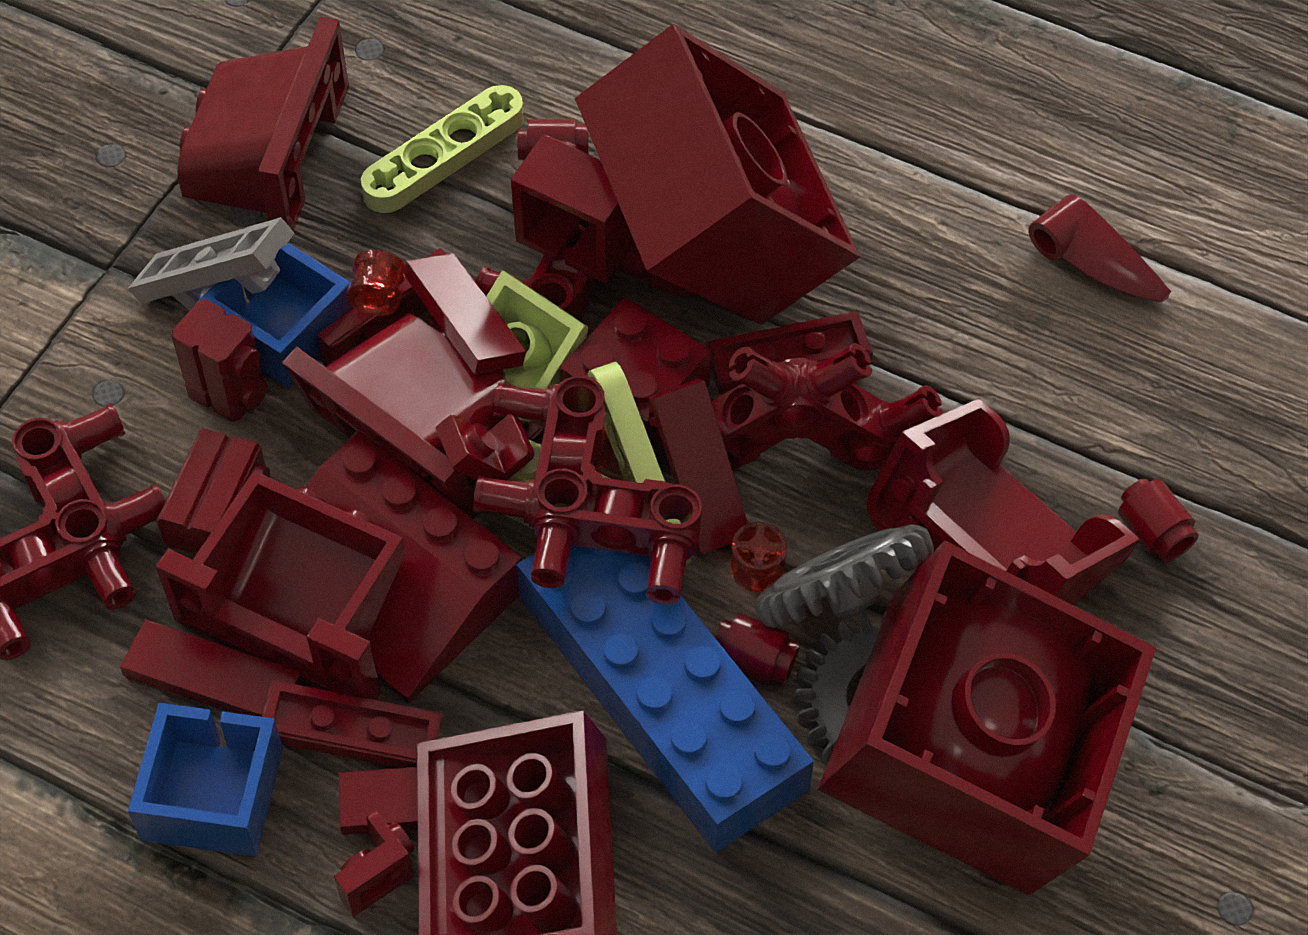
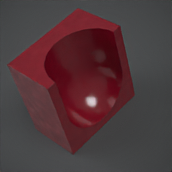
[574,23,860,325]
[817,540,1156,895]

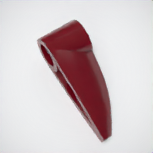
[1028,194,1171,302]

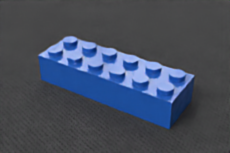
[516,545,814,853]

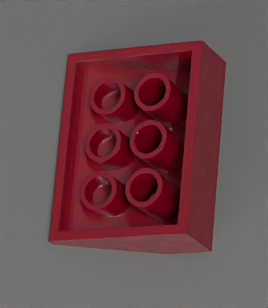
[305,431,523,703]
[417,710,617,935]

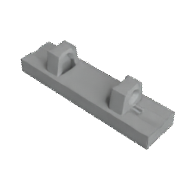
[128,217,295,310]

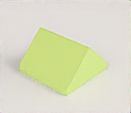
[486,271,588,390]

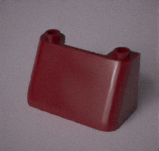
[866,398,1140,605]

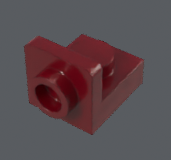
[435,413,535,481]
[334,810,414,917]

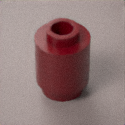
[517,119,589,160]
[1118,479,1199,562]
[715,613,801,686]

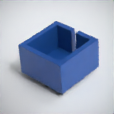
[199,243,355,389]
[128,703,283,857]

